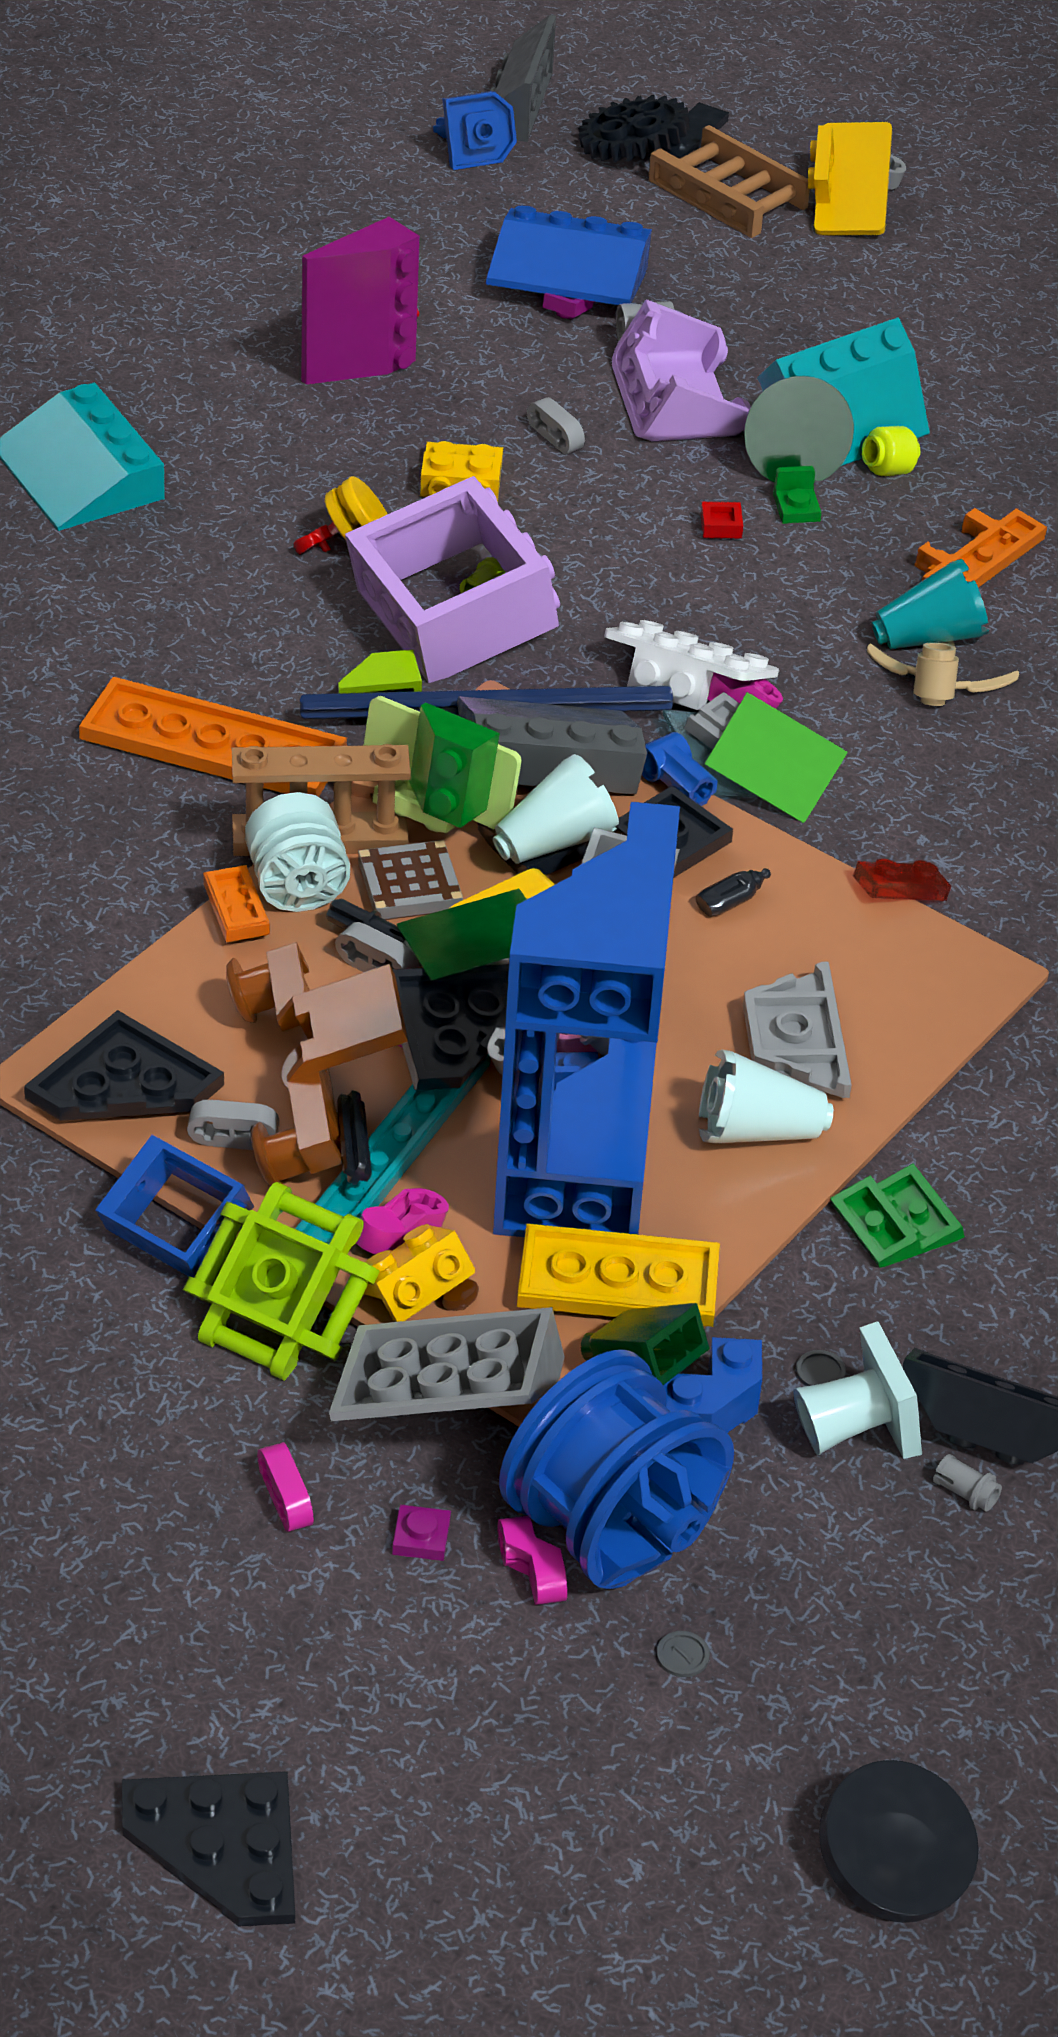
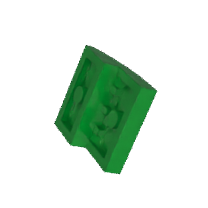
[830,1163,965,1268]

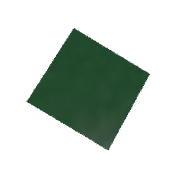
[396,888,527,980]

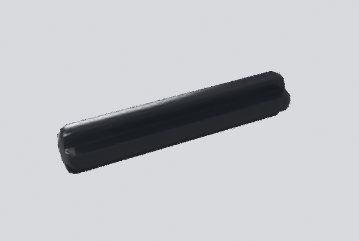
[337,1090,372,1185]

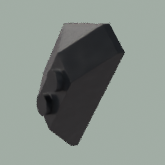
[902,1348,1058,1465]

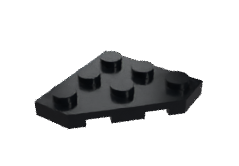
[392,964,509,1091]
[24,1010,224,1121]
[122,1771,295,1927]

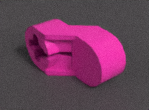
[707,672,783,709]
[356,1188,449,1254]
[497,1516,567,1605]

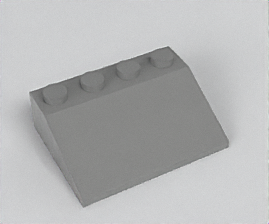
[329,1307,565,1421]

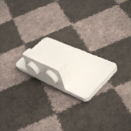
[604,620,779,710]

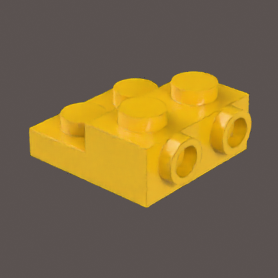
[420,441,503,501]

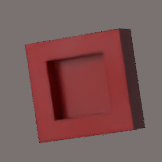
[701,502,743,539]

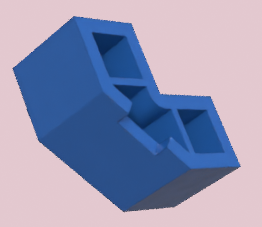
[663,1337,763,1433]

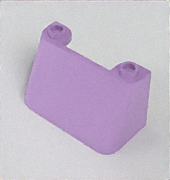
[612,299,751,442]

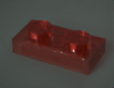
[853,859,951,901]

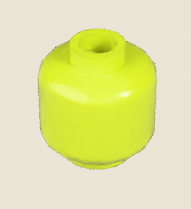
[862,426,920,476]

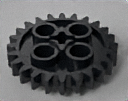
[578,95,691,162]

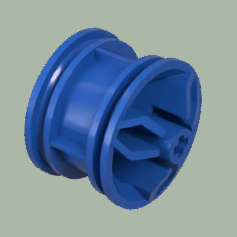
[499,1350,734,1589]

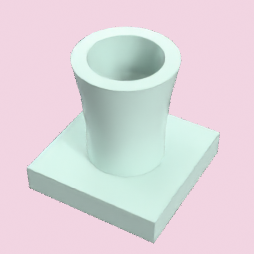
[793,1321,922,1459]

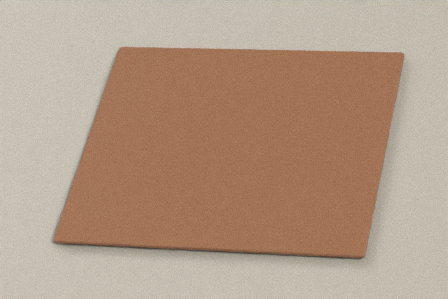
[0,680,1049,1427]

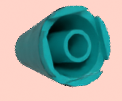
[871,559,989,650]

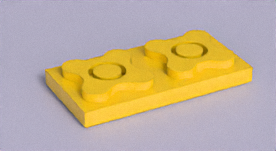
[517,1224,720,1327]

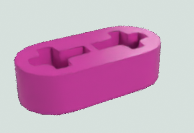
[257,1442,314,1532]

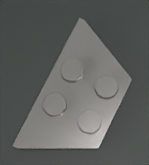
[743,962,852,1098]

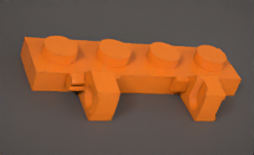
[915,508,1047,588]

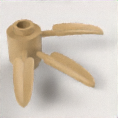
[867,641,1019,706]

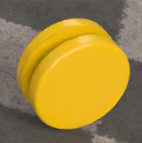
[325,476,388,540]

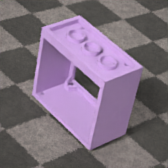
[345,476,560,683]

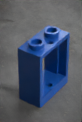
[95,1135,254,1278]

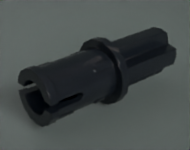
[326,899,406,943]

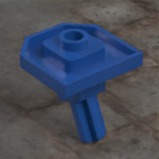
[433,91,517,170]

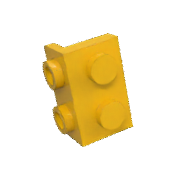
[364,1224,475,1322]

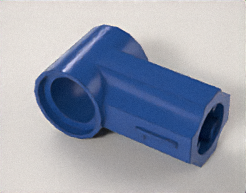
[642,732,718,806]

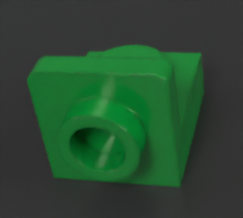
[773,466,822,524]

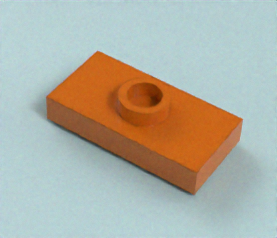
[203,865,270,943]

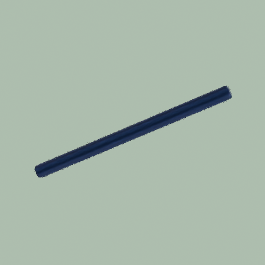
[300,686,673,719]

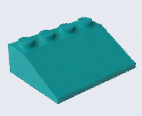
[757,317,930,467]
[0,382,165,531]

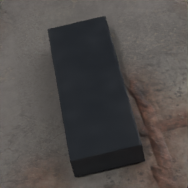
[650,102,729,159]

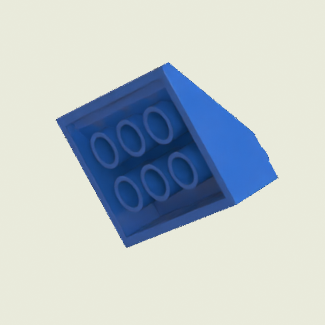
[486,206,652,305]

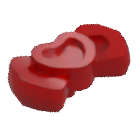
[293,522,340,555]

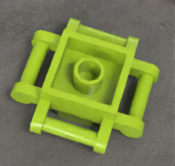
[183,1182,380,1381]

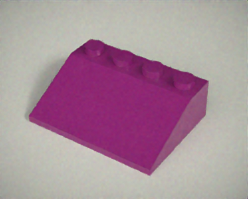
[301,216,420,385]

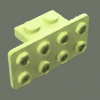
[364,696,522,833]

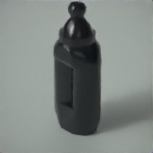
[695,868,771,917]

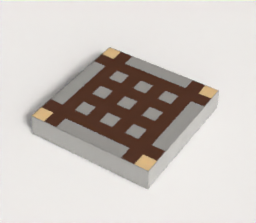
[358,840,463,919]

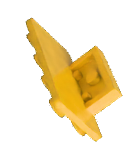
[808,122,892,235]

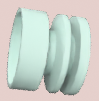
[245,792,350,912]

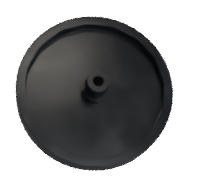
[819,1760,979,1923]

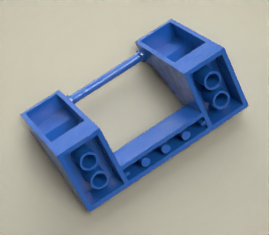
[493,802,680,1237]

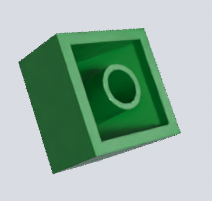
[409,702,500,828]

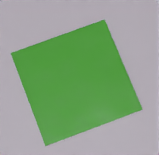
[705,692,848,823]

